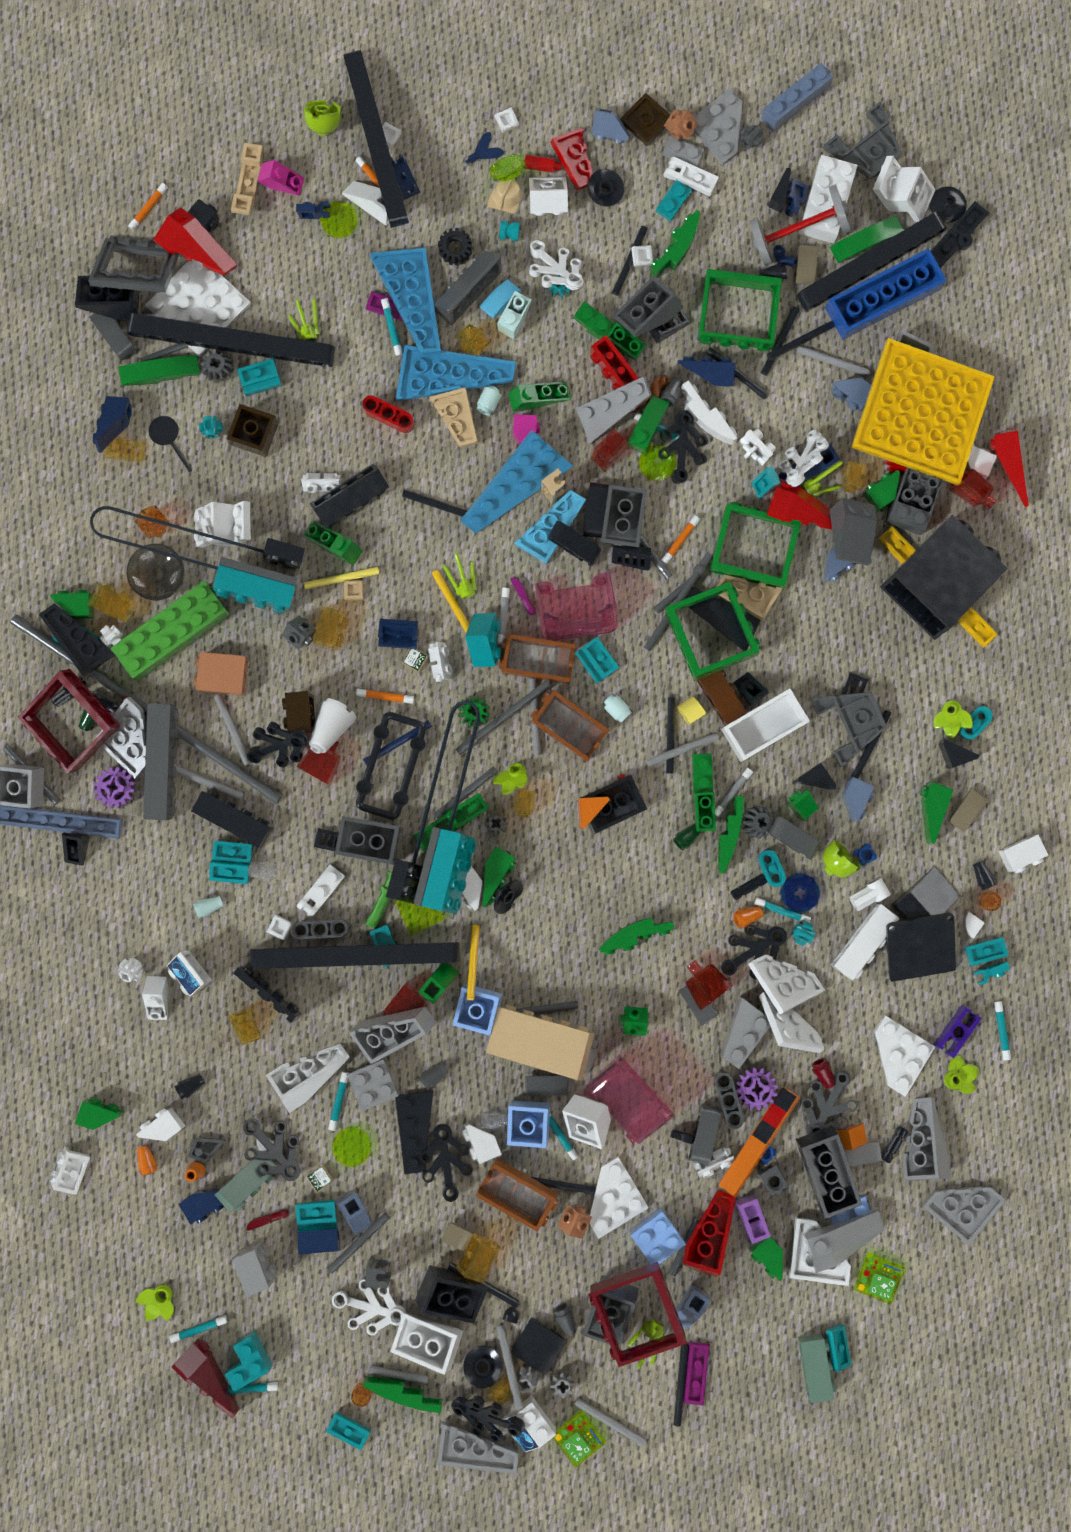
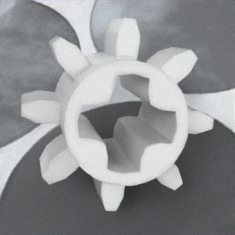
[100,625,124,648]
[118,958,143,982]

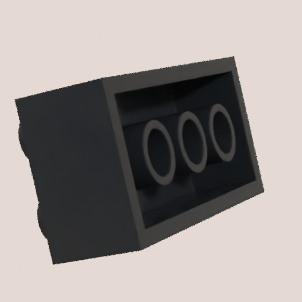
[795,1126,862,1219]

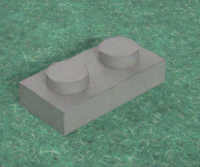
[663,136,704,167]

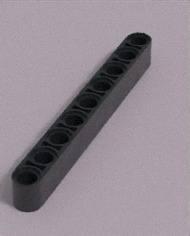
[796,212,947,312]

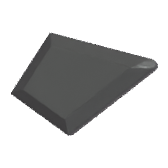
[188,1137,225,1164]

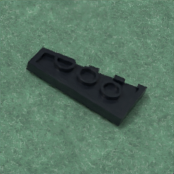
[687,587,760,651]
[39,603,115,677]
[233,966,302,1023]
[395,1090,434,1175]

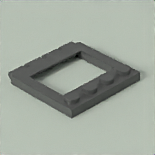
[89,235,179,293]

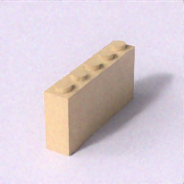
[486,1004,595,1080]

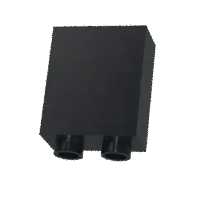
[880,515,1008,640]

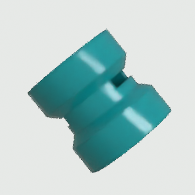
[499,220,520,242]

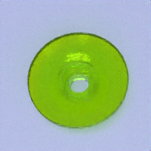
[639,444,676,481]

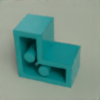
[465,613,501,667]
[225,1330,273,1392]

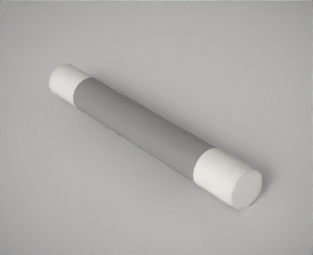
[497,588,510,645]
[715,768,753,817]

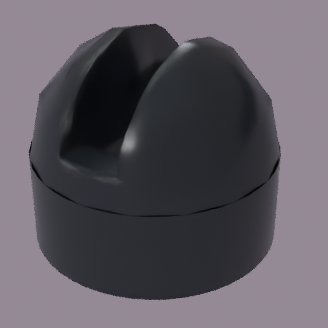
[502,1307,519,1324]

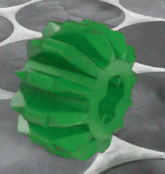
[458,695,490,728]

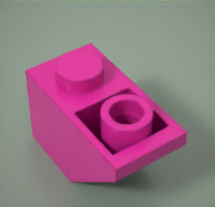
[257,160,304,196]
[513,414,540,445]

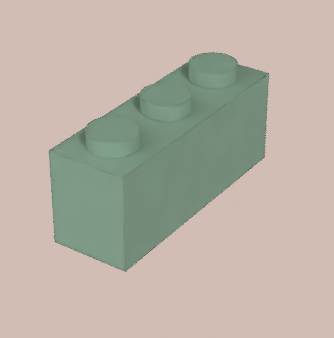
[215,1159,276,1212]
[798,1334,836,1403]

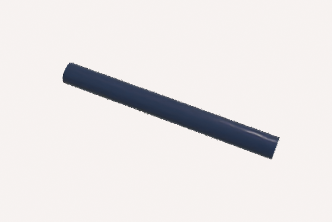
[363,720,432,766]

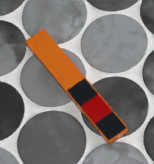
[718,1086,800,1197]

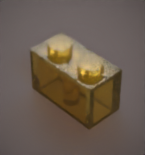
[87,583,136,623]
[312,606,349,651]
[456,1232,501,1283]

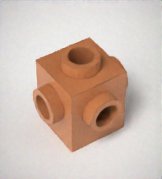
[664,110,698,139]
[557,1204,592,1239]

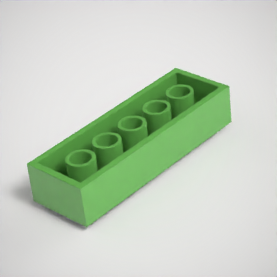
[111,581,231,681]

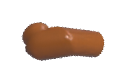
[651,375,670,398]

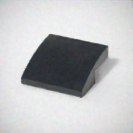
[511,1317,567,1375]

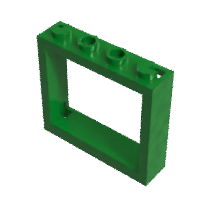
[697,269,782,352]
[709,502,801,590]
[665,582,761,681]

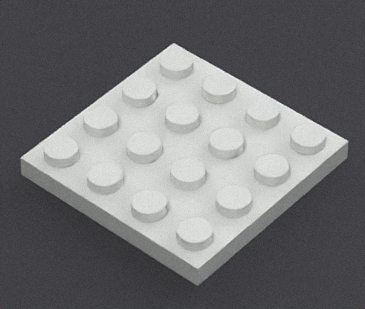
[145,259,251,357]

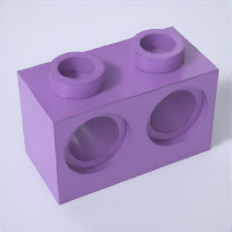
[735,1194,771,1244]

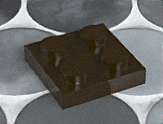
[620,93,670,146]

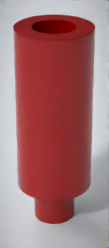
[524,154,562,173]

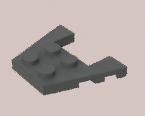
[823,101,902,179]
[810,692,887,767]

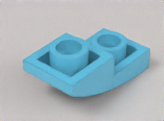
[480,279,521,319]

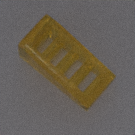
[104,438,146,463]

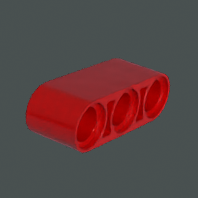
[362,395,414,433]

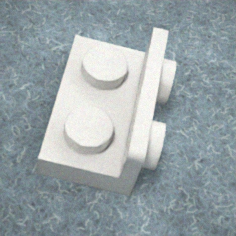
[49,1147,90,1195]

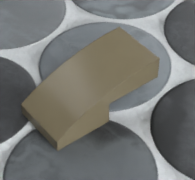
[795,245,818,285]
[948,788,987,832]
[441,1221,485,1256]

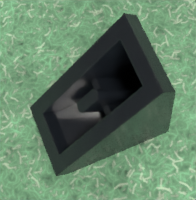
[733,672,769,706]
[938,739,980,769]
[795,763,837,790]
[62,832,90,866]

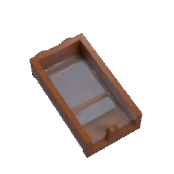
[499,634,576,684]
[530,690,610,762]
[476,1157,559,1232]

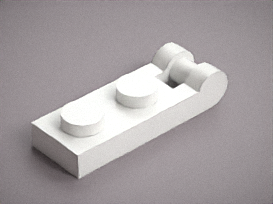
[663,157,719,196]
[296,864,345,919]

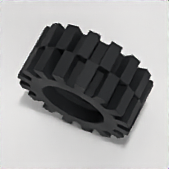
[438,228,472,266]

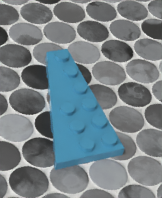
[370,248,441,356]
[396,345,516,402]
[460,430,573,533]

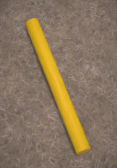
[432,570,470,632]
[467,925,480,1000]

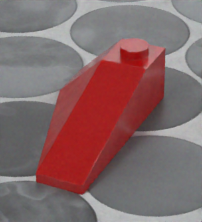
[154,207,237,276]
[990,428,1029,507]
[767,478,832,530]
[682,1190,736,1277]

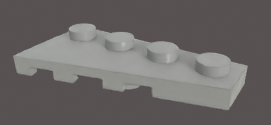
[576,377,652,444]
[437,1422,519,1474]

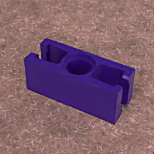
[933,1005,982,1058]

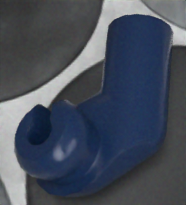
[773,245,797,267]

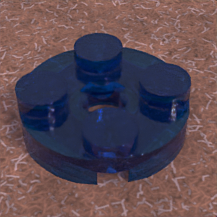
[780,874,820,912]

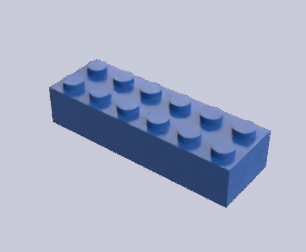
[825,248,947,340]

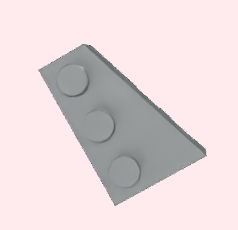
[720,996,770,1069]

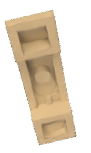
[231,143,263,215]

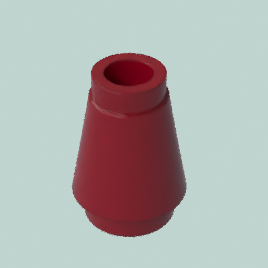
[812,1058,836,1089]

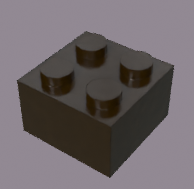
[226,404,279,457]
[282,691,315,734]

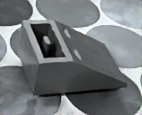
[885,467,943,535]

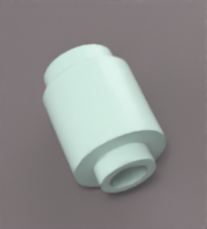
[477,386,501,416]
[604,695,632,723]

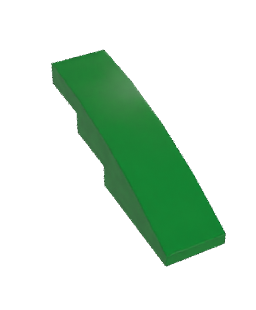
[829,216,904,263]
[118,355,200,386]
[412,793,489,852]
[718,796,744,874]
[363,1376,443,1413]

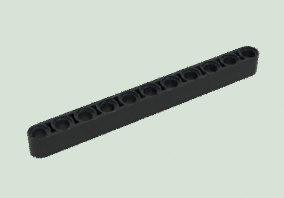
[343,49,409,228]
[127,313,335,367]
[250,942,460,969]

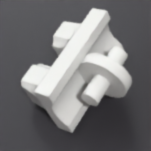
[739,429,776,466]

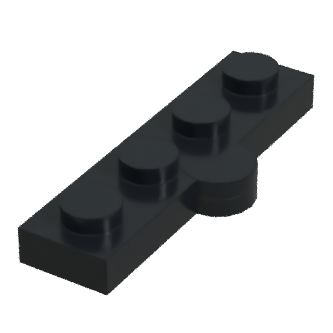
[931,201,989,269]

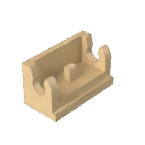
[541,469,565,505]

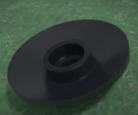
[587,169,624,207]
[930,186,967,222]
[494,880,523,914]
[463,1346,503,1388]

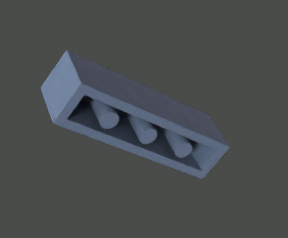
[761,63,833,132]

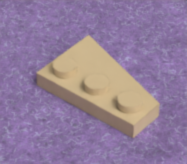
[429,387,479,448]
[716,574,783,621]

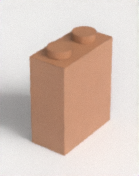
[194,652,249,696]

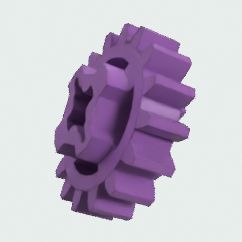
[93,767,137,808]
[735,1067,778,1111]

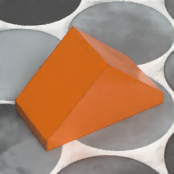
[578,797,610,830]
[836,1123,867,1150]

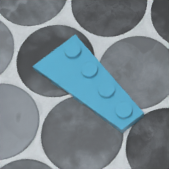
[514,490,586,564]

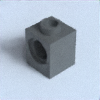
[757,1162,788,1196]

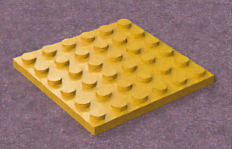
[851,338,995,485]

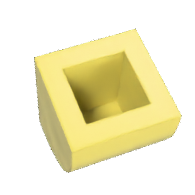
[676,696,706,725]

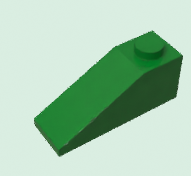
[628,395,670,455]
[920,782,953,845]

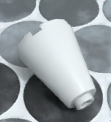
[309,698,356,754]

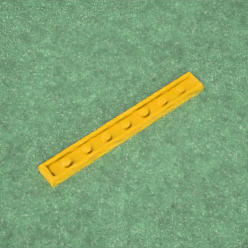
[878,526,998,648]

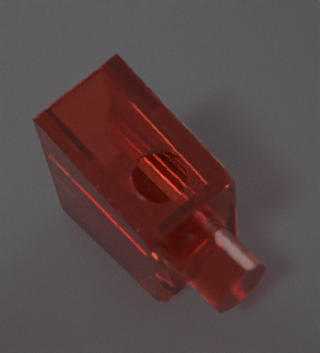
[591,429,629,471]
[948,469,996,509]
[296,741,341,786]
[686,960,733,1010]
[383,982,428,1015]

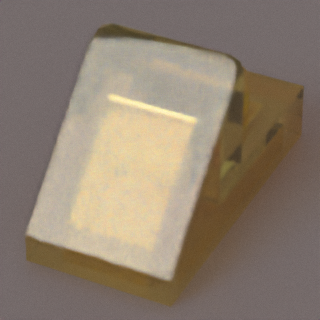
[228,1009,261,1045]

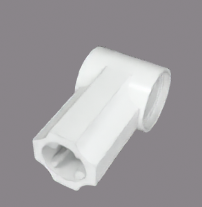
[849,877,891,911]

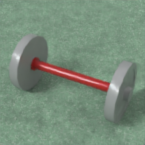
[750,184,851,266]

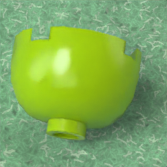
[303,100,341,136]
[823,840,861,878]

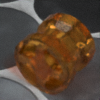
[978,892,1001,911]
[351,1382,372,1407]

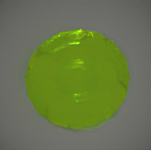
[489,154,526,182]
[320,201,357,238]
[332,1127,371,1167]

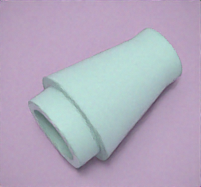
[193,896,224,918]

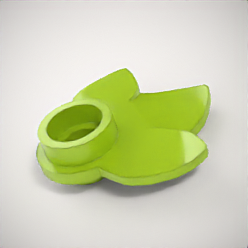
[934,701,973,739]
[492,763,528,794]
[944,1055,979,1094]
[136,1285,174,1321]

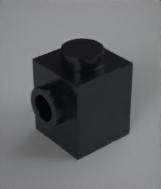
[188,199,220,233]

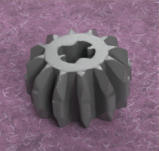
[200,349,234,383]
[741,806,775,839]

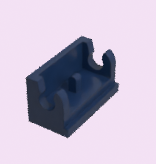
[391,154,421,200]
[378,619,419,649]
[298,1229,340,1255]

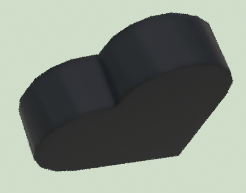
[670,1129,694,1144]

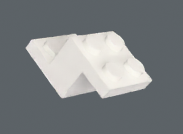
[873,156,936,222]
[194,501,251,547]

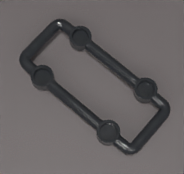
[356,712,426,820]

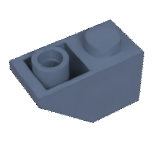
[591,108,630,143]
[830,378,871,412]
[823,547,856,583]
[842,777,874,822]
[335,1190,372,1235]
[676,1283,711,1329]

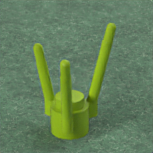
[288,298,320,342]
[801,461,843,497]
[443,553,477,599]
[628,1319,664,1369]

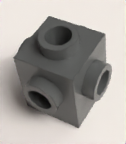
[282,615,316,650]

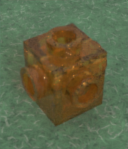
[134,505,170,539]

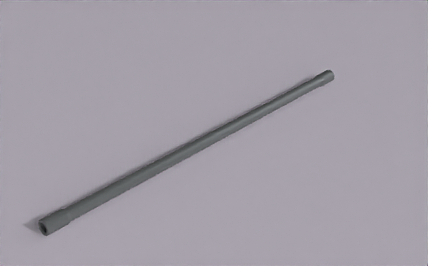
[10,615,283,804]

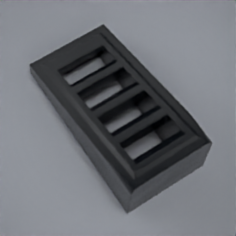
[768,168,791,213]
[649,310,691,343]
[612,545,651,571]
[314,828,339,851]

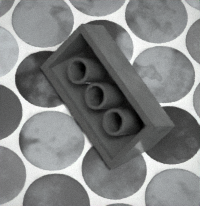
[434,250,502,326]

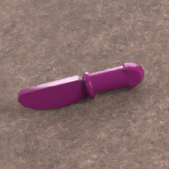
[510,577,536,615]

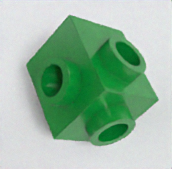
[619,1007,648,1036]

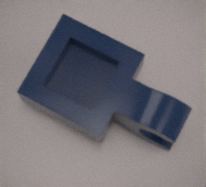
[785,179,808,217]
[296,201,331,219]

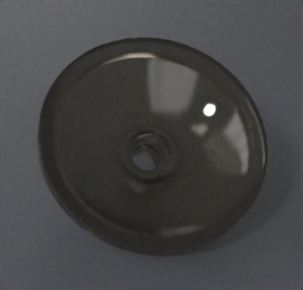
[126,544,185,601]

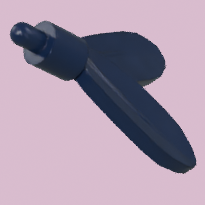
[465,132,504,164]

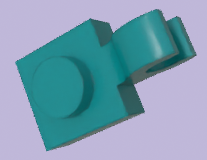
[973,961,1010,985]

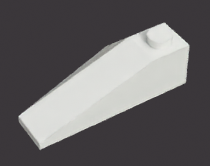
[266,1044,350,1113]

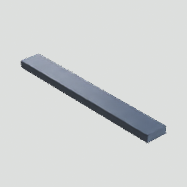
[0,805,123,839]

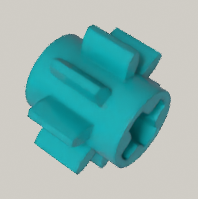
[549,275,570,299]
[199,416,223,439]
[792,920,816,946]

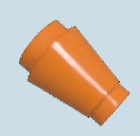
[733,906,763,928]
[137,1145,158,1176]
[185,1161,206,1182]

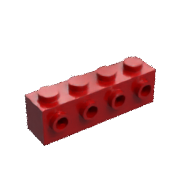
[590,335,651,412]

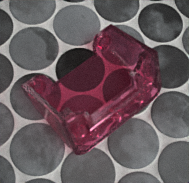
[535,573,618,641]
[586,1053,675,1144]

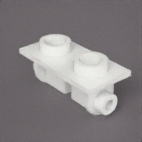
[301,473,341,493]
[428,642,453,682]
[693,1147,734,1178]

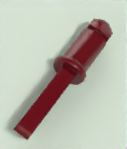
[246,1209,289,1231]

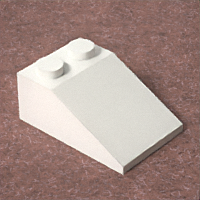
[391,1312,463,1375]

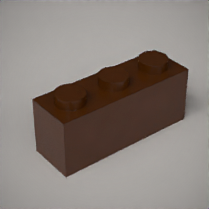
[696,670,747,726]

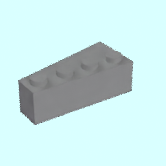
[349,1007,436,1064]

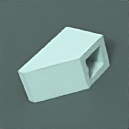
[497,291,532,339]

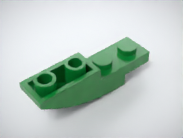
[651,210,700,278]
[573,301,647,361]
[692,753,716,832]
[599,917,675,955]

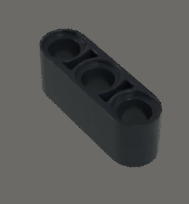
[583,482,609,538]
[547,521,602,566]

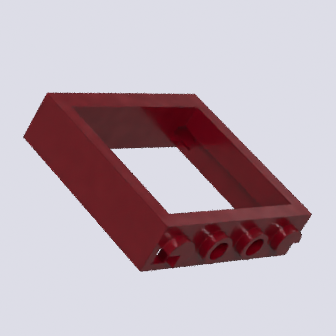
[18,669,120,774]
[588,1262,687,1367]

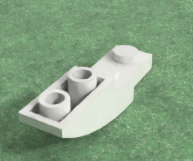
[681,380,737,445]

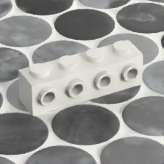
[830,904,900,980]

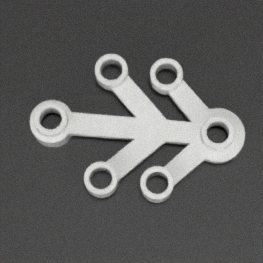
[529,240,583,290]
[779,430,829,487]
[332,1278,407,1336]

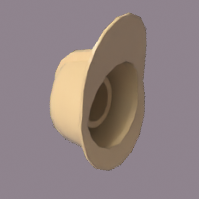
[488,177,524,214]

